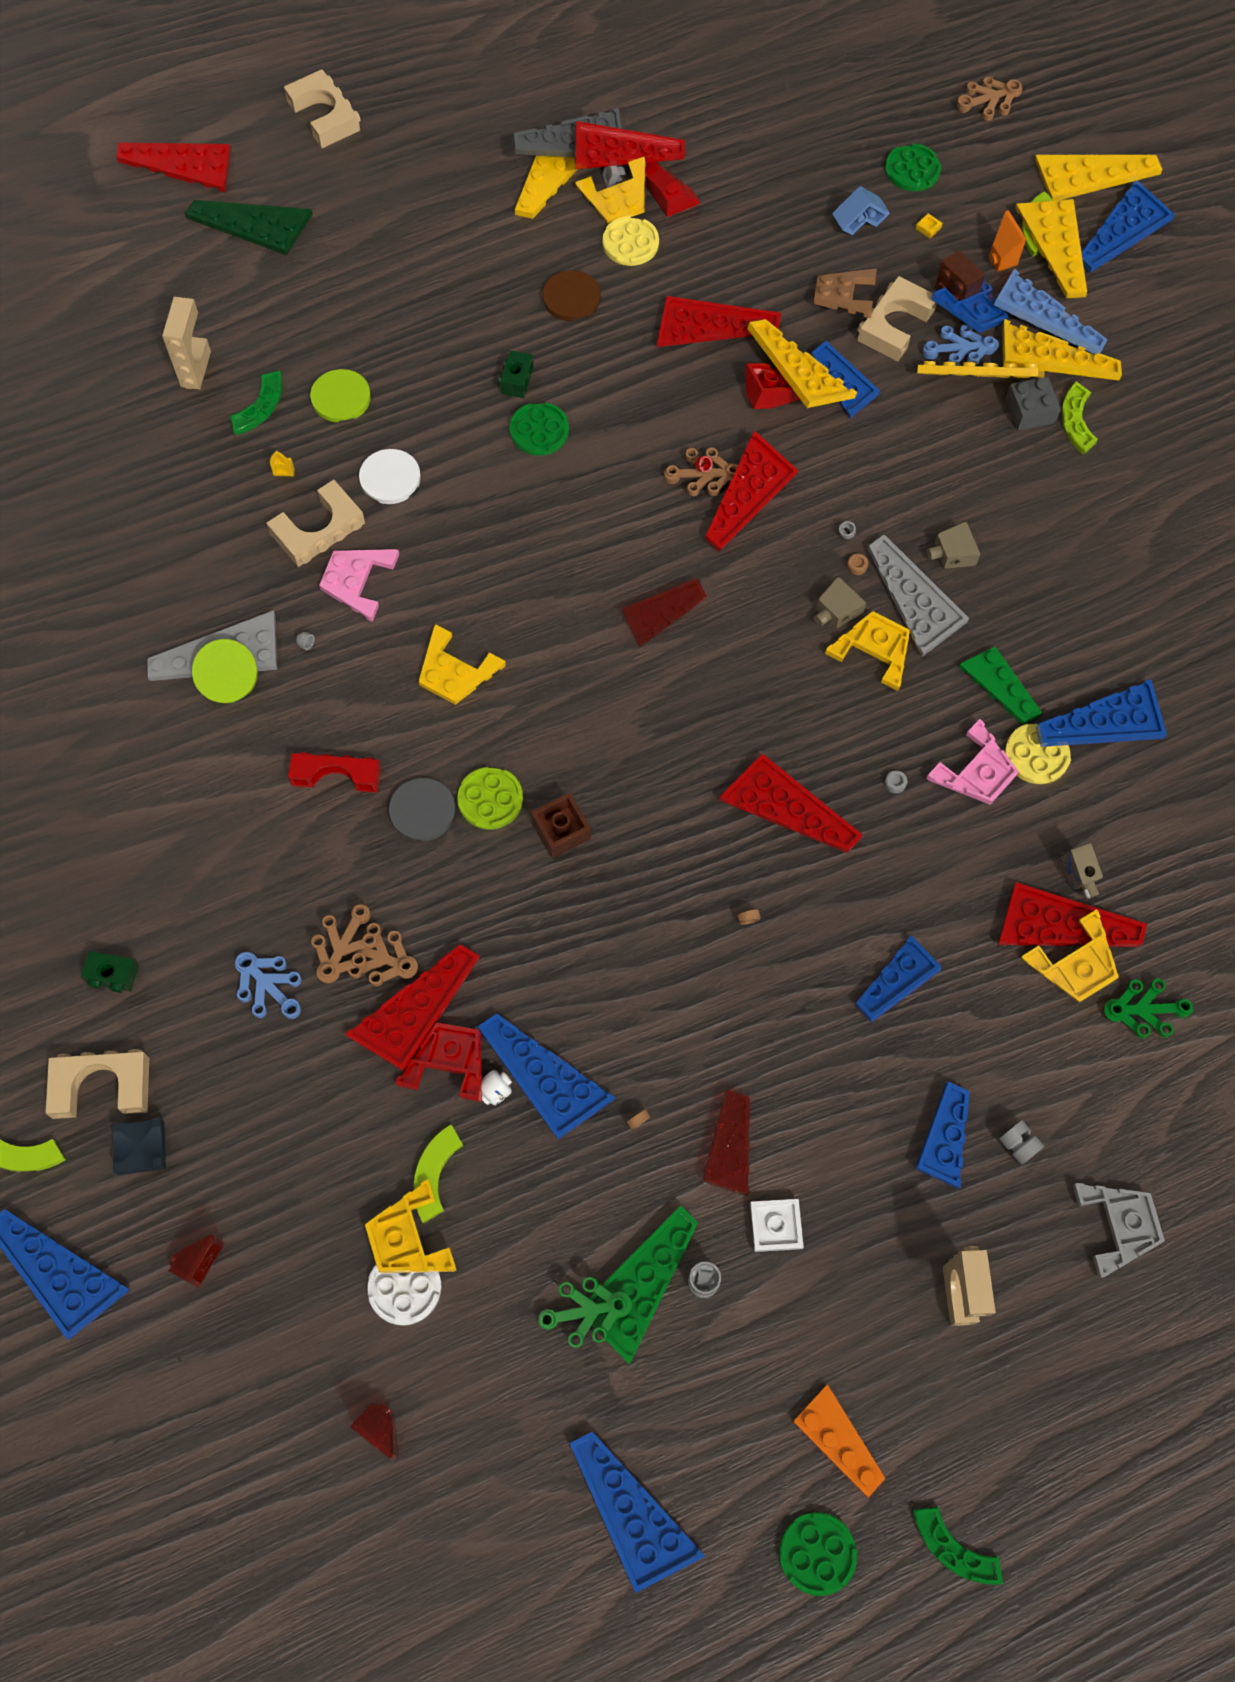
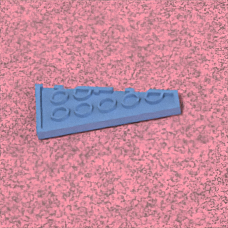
[994,269,1108,354]

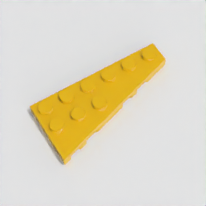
[1015,199,1087,299]
[1002,319,1122,380]
[917,361,1045,379]

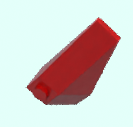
[645,162,700,217]
[745,363,801,409]

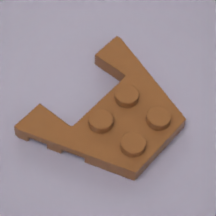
[814,269,877,318]

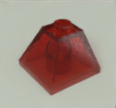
[169,1234,225,1288]
[350,1402,399,1461]

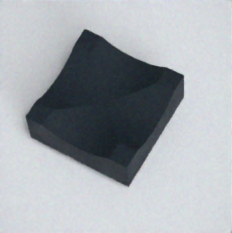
[112,1118,166,1175]

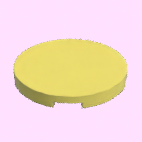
[602,216,659,266]
[1005,724,1071,784]

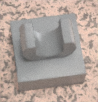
[602,166,626,188]

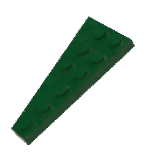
[185,200,313,255]

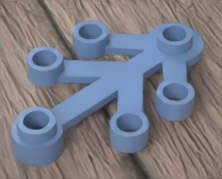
[922,324,999,366]
[235,952,302,1019]

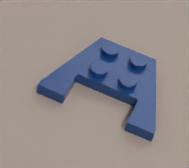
[931,277,1008,333]

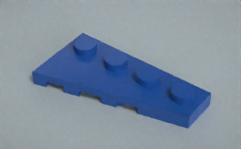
[812,341,880,419]

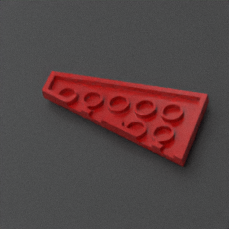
[345,945,480,1072]

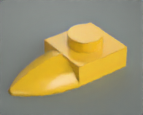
[270,451,295,476]

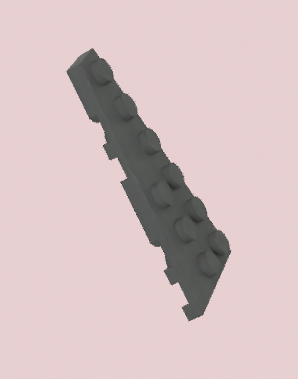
[513,108,621,157]

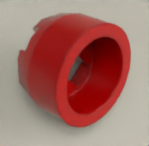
[695,456,713,472]

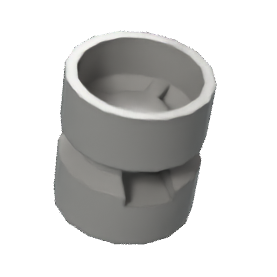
[999,1120,1045,1166]
[688,1262,721,1299]

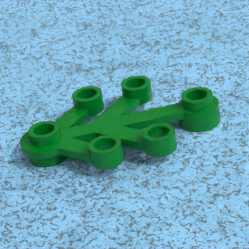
[1104,978,1193,1039]
[538,1277,632,1348]

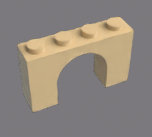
[284,69,361,148]
[857,276,937,362]
[162,297,211,389]
[266,480,365,567]
[46,1049,149,1119]
[943,1246,996,1326]

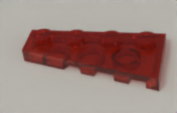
[622,578,707,648]
[702,1090,750,1196]

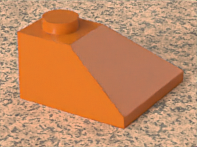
[989,210,1026,272]

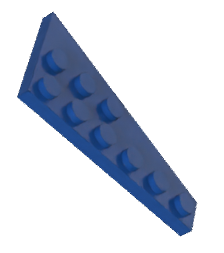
[1082,180,1175,273]
[1036,679,1167,747]
[478,1013,615,1140]
[0,1209,130,1340]
[569,1432,705,1593]

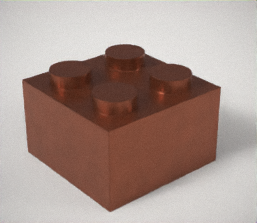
[935,250,985,301]
[531,793,591,858]

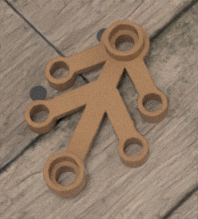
[957,77,1022,121]
[664,448,738,496]
[311,904,377,984]
[339,923,418,987]

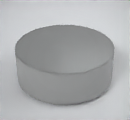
[885,771,907,793]

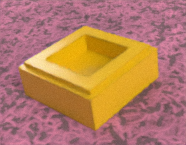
[915,214,943,238]

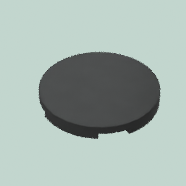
[389,778,455,842]

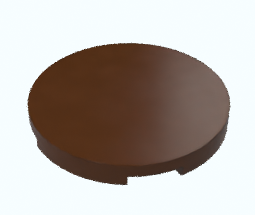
[543,270,600,321]

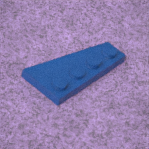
[856,935,941,1023]
[915,1082,970,1189]

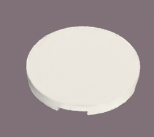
[359,449,421,504]
[368,1264,441,1325]

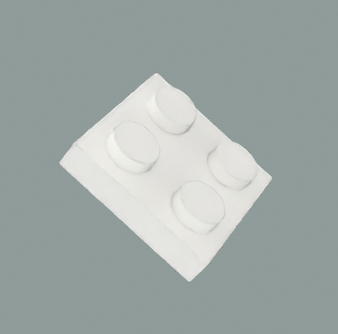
[750,1199,804,1252]

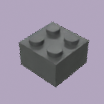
[1005,377,1061,431]

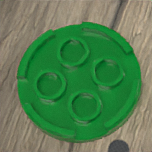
[885,144,941,191]
[510,402,569,456]
[779,1512,857,1596]

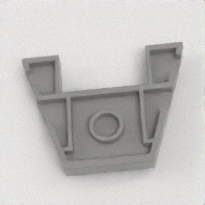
[1073,1183,1165,1279]

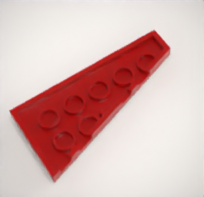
[575,121,685,169]
[116,142,231,193]
[657,296,781,347]
[704,430,799,552]
[719,753,863,853]
[998,882,1147,947]

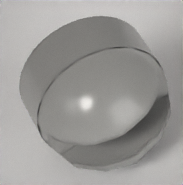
[839,521,856,539]
[296,632,315,650]

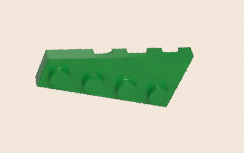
[959,646,1042,725]

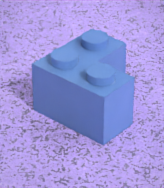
[832,186,890,235]

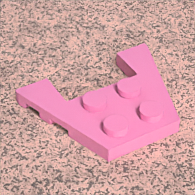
[319,549,399,622]
[926,719,1019,805]

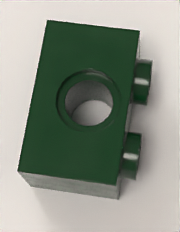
[498,350,534,398]
[81,951,139,993]

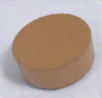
[847,554,868,575]
[737,910,761,925]
[626,1109,650,1130]

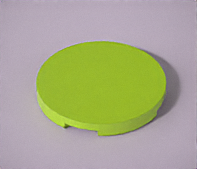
[310,369,371,422]
[192,639,258,704]
[457,767,523,830]

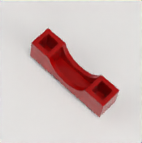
[288,752,381,793]

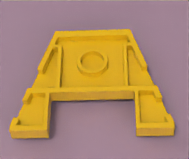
[575,157,646,224]
[825,611,910,691]
[419,625,506,705]
[1021,909,1119,1003]
[365,1179,457,1273]

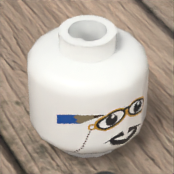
[481,1070,512,1105]

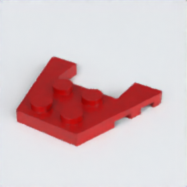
[395,1022,482,1102]

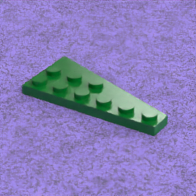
[581,1206,698,1366]

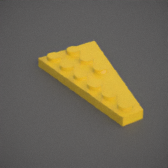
[515,155,578,219]
[1035,155,1162,201]
[747,319,857,408]

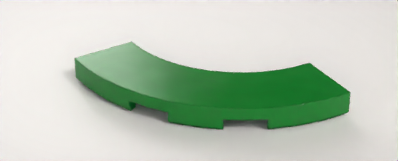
[230,371,283,435]
[912,1507,1003,1585]

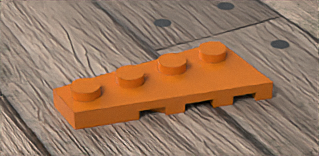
[793,1384,885,1498]

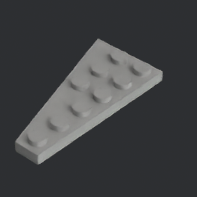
[868,535,969,657]
[148,610,277,681]

